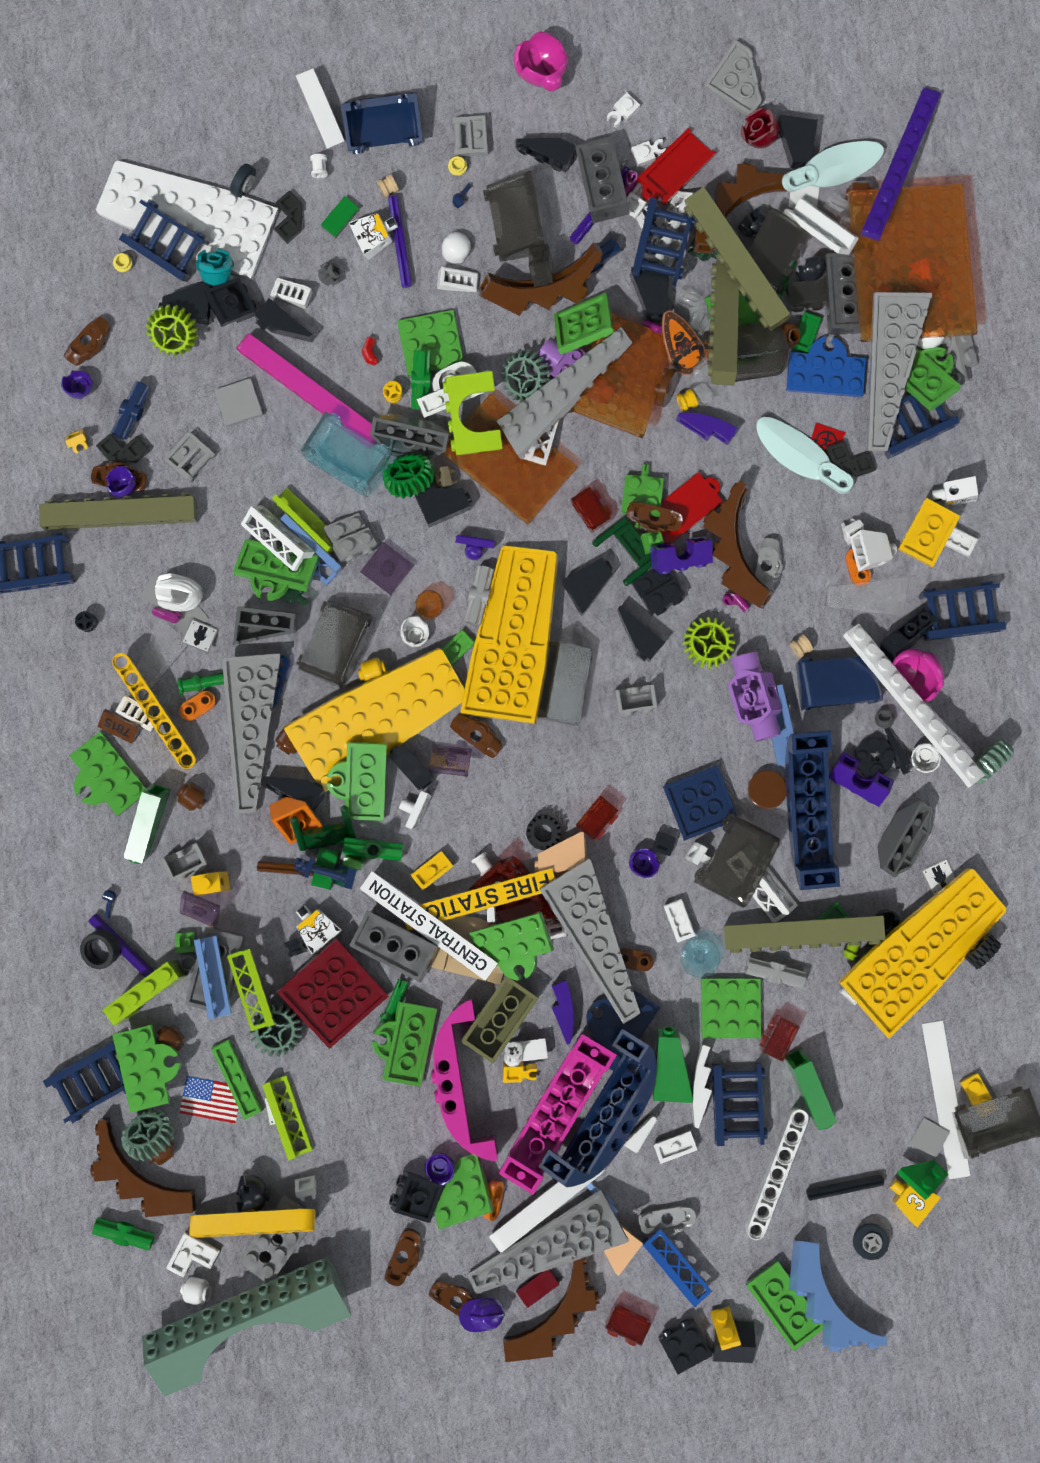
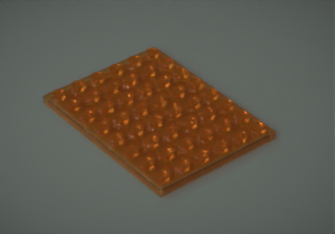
[848,184,978,342]

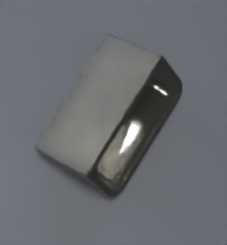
[749,207,810,295]
[703,323,789,385]
[537,641,592,725]

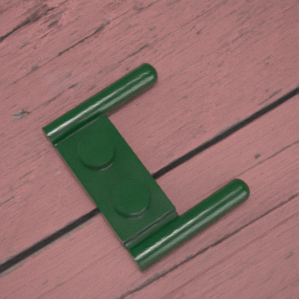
[592,517,652,586]
[290,805,356,851]

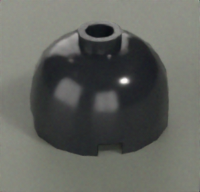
[236,1174,270,1213]

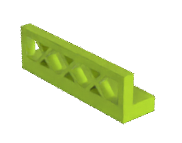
[272,488,334,555]
[227,948,274,1031]
[262,1075,313,1161]

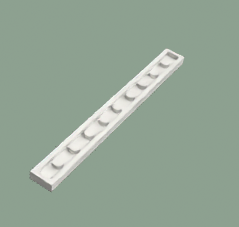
[843,624,985,788]

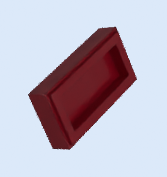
[516,1269,560,1308]

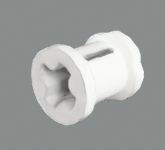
[310,154,328,178]
[471,852,496,877]
[504,1042,523,1067]

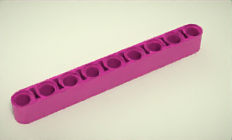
[236,333,376,449]

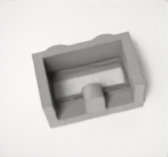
[614,684,657,717]
[161,842,209,882]

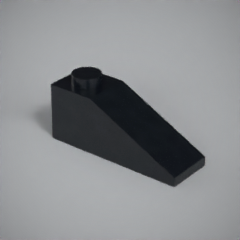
[254,298,314,342]
[617,606,665,662]
[262,776,325,812]

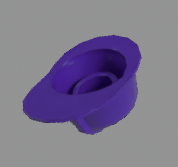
[459,1297,505,1332]

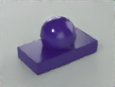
[455,535,495,561]

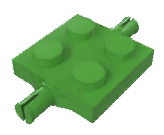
[621,464,664,528]

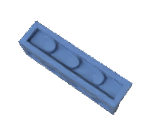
[279,513,343,586]
[771,684,794,766]
[194,936,232,1019]

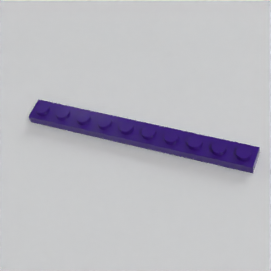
[861,87,941,241]

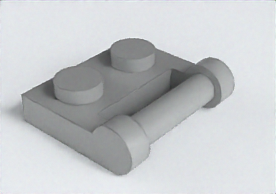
[451,115,488,158]
[163,431,215,483]

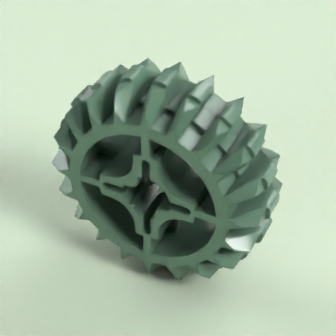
[501,350,552,402]
[973,738,1014,784]
[249,1003,303,1057]
[121,1109,175,1162]

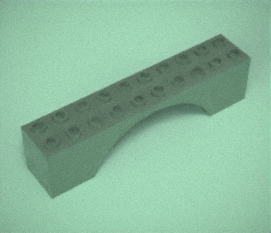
[142,1256,351,1397]

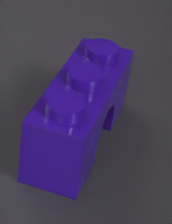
[650,536,713,574]
[829,752,894,807]

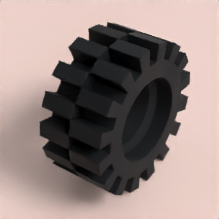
[526,815,561,850]
[965,933,1001,969]

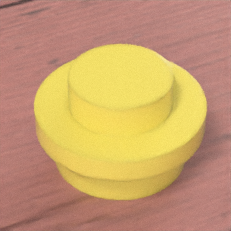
[448,156,467,176]
[113,253,132,272]

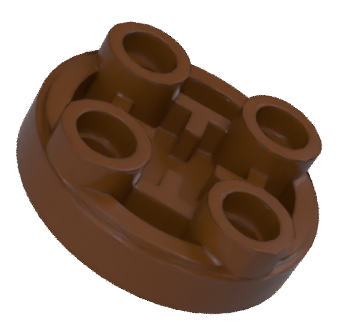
[654,368,678,408]
[747,770,787,809]

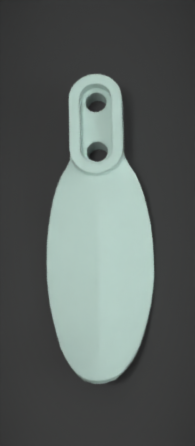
[782,141,884,192]
[756,417,853,494]

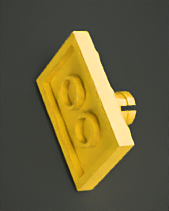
[898,498,960,568]

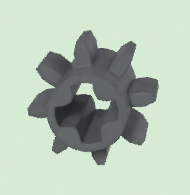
[318,261,342,286]

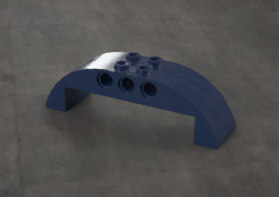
[785,730,840,890]
[538,1029,657,1187]

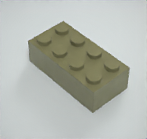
[461,976,539,1064]

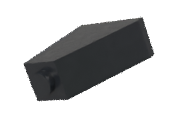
[778,115,818,170]
[630,267,669,322]
[158,282,213,325]
[414,488,473,528]
[562,557,613,616]
[389,744,435,792]

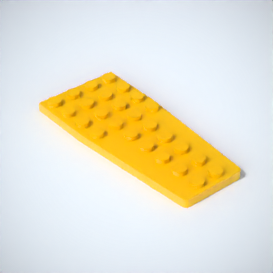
[460,546,558,724]
[283,648,465,793]
[838,868,1006,1039]

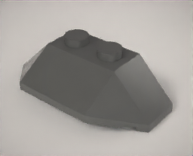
[370,414,449,460]
[877,800,933,878]

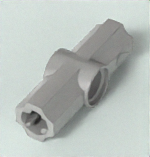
[464,566,494,626]
[745,957,807,989]

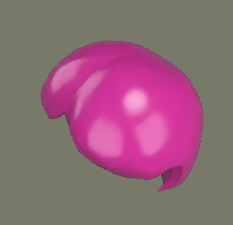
[513,32,568,92]
[892,649,944,703]

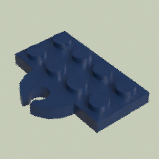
[586,989,660,1071]

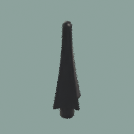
[884,728,911,775]

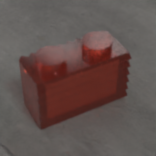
[570,486,612,534]
[575,795,618,840]
[759,1015,800,1062]
[604,1303,651,1346]

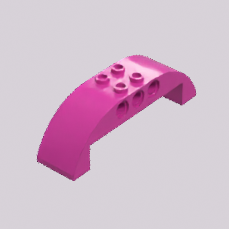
[431,998,498,1161]
[499,1034,616,1195]

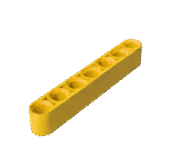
[112,653,197,769]
[189,1209,316,1238]

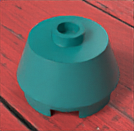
[196,248,234,285]

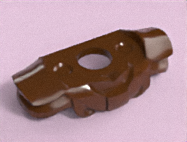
[64,316,110,366]
[91,462,147,491]
[627,502,683,533]
[450,714,502,758]
[384,1228,421,1286]
[429,1281,475,1316]

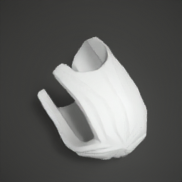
[155,573,203,612]

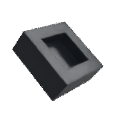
[651,832,676,857]

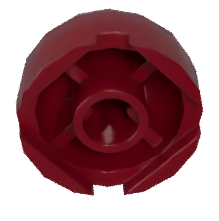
[741,108,780,149]

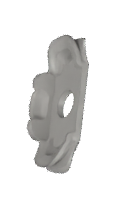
[755,538,783,590]
[638,1205,696,1237]

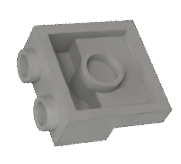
[324,513,377,563]

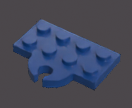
[786,336,866,398]

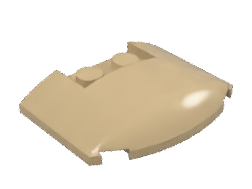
[430,915,503,984]

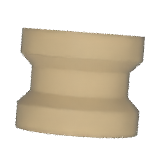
[377,174,399,198]
[789,634,813,659]

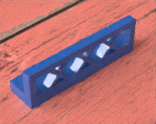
[642,1229,712,1308]

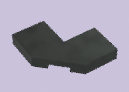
[274,190,303,244]
[96,433,150,463]
[826,441,876,478]

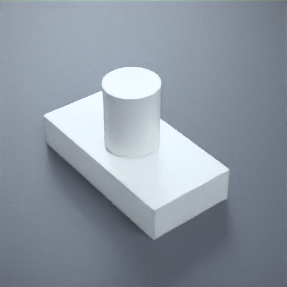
[399,791,432,831]

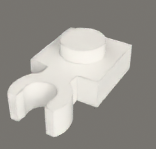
[607,92,640,128]
[631,139,666,167]

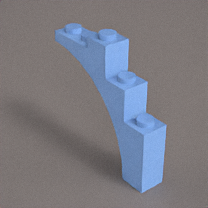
[789,1241,887,1352]

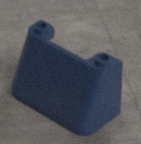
[341,92,423,154]
[796,655,883,711]

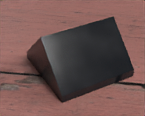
[713,1321,756,1363]

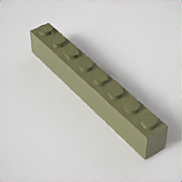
[684,187,790,331]
[708,259,739,386]
[39,493,198,530]
[724,915,886,953]

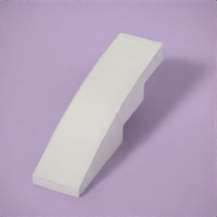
[296,69,344,149]
[691,1043,712,1128]

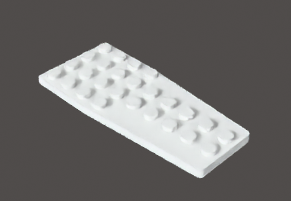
[96,161,279,280]

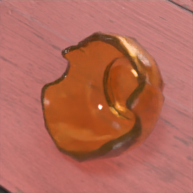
[415,590,444,619]

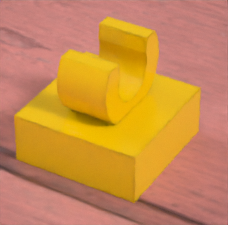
[65,429,87,453]

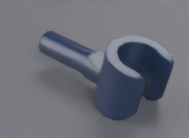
[452,183,472,209]
[102,890,116,918]

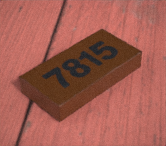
[97,709,140,744]

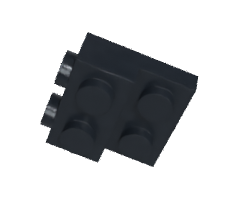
[204,277,257,327]
[631,569,685,616]
[389,1170,444,1223]
[658,1318,713,1375]

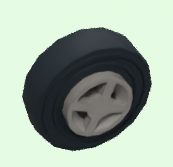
[230,163,256,198]
[853,1223,889,1260]

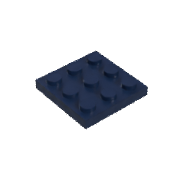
[663,766,739,841]

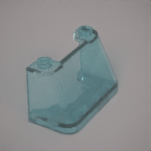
[301,412,392,498]

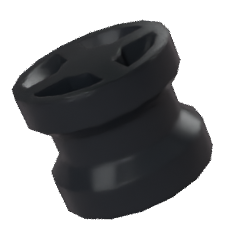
[75,611,97,632]
[284,937,307,958]

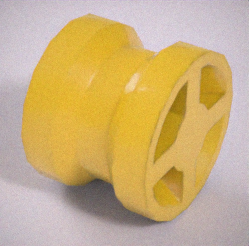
[383,381,403,404]
[676,389,698,412]

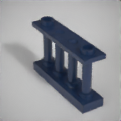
[631,197,695,286]
[119,199,210,282]
[867,395,960,459]
[0,533,75,594]
[919,581,1006,641]
[294,854,357,890]
[43,1042,126,1124]
[712,1063,768,1146]

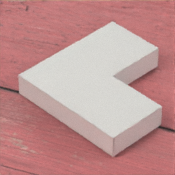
[166,1231,220,1277]

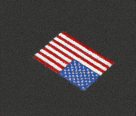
[180,1076,238,1123]

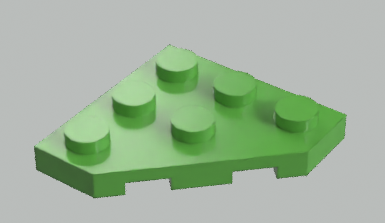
[434,1154,494,1230]

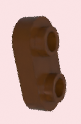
[620,948,654,972]

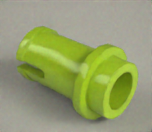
[842,942,860,961]

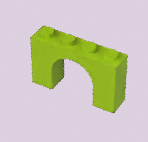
[443,371,502,455]
[102,960,187,1026]

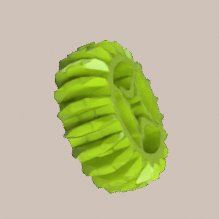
[146,304,198,357]
[683,617,735,669]

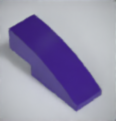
[676,413,738,446]
[551,980,574,1045]

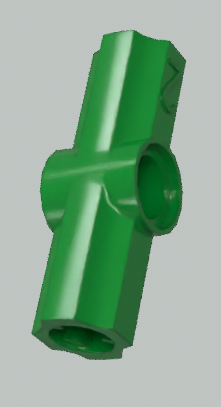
[411,350,431,409]
[343,837,403,861]
[92,1217,155,1251]

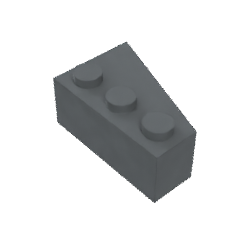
[233,606,298,645]

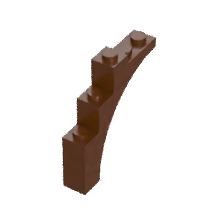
[694,163,792,254]
[478,242,603,316]
[703,480,774,609]
[90,1118,196,1217]
[503,1257,600,1362]

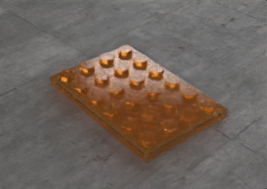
[570,313,668,438]
[442,393,578,526]

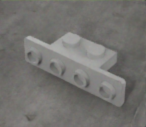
[935,311,978,388]

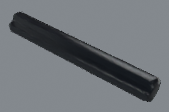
[806,1174,884,1201]

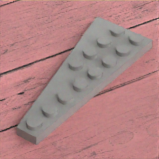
[867,292,932,451]
[497,327,632,460]
[222,653,280,814]
[540,858,640,1024]
[467,1190,629,1294]

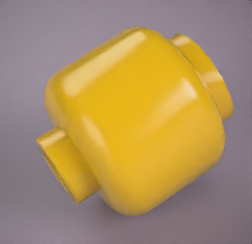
[358,657,388,682]

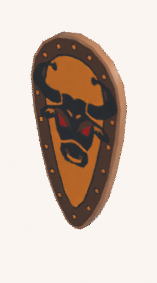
[662,311,706,375]

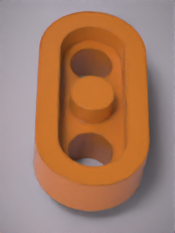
[845,549,871,587]
[179,691,216,721]
[483,1180,504,1221]

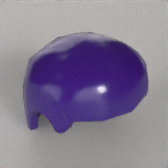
[61,371,93,399]
[106,466,136,497]
[629,847,660,878]
[425,1153,455,1185]

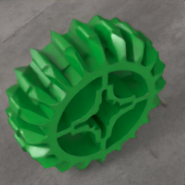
[382,453,435,499]

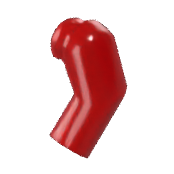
[361,337,379,366]

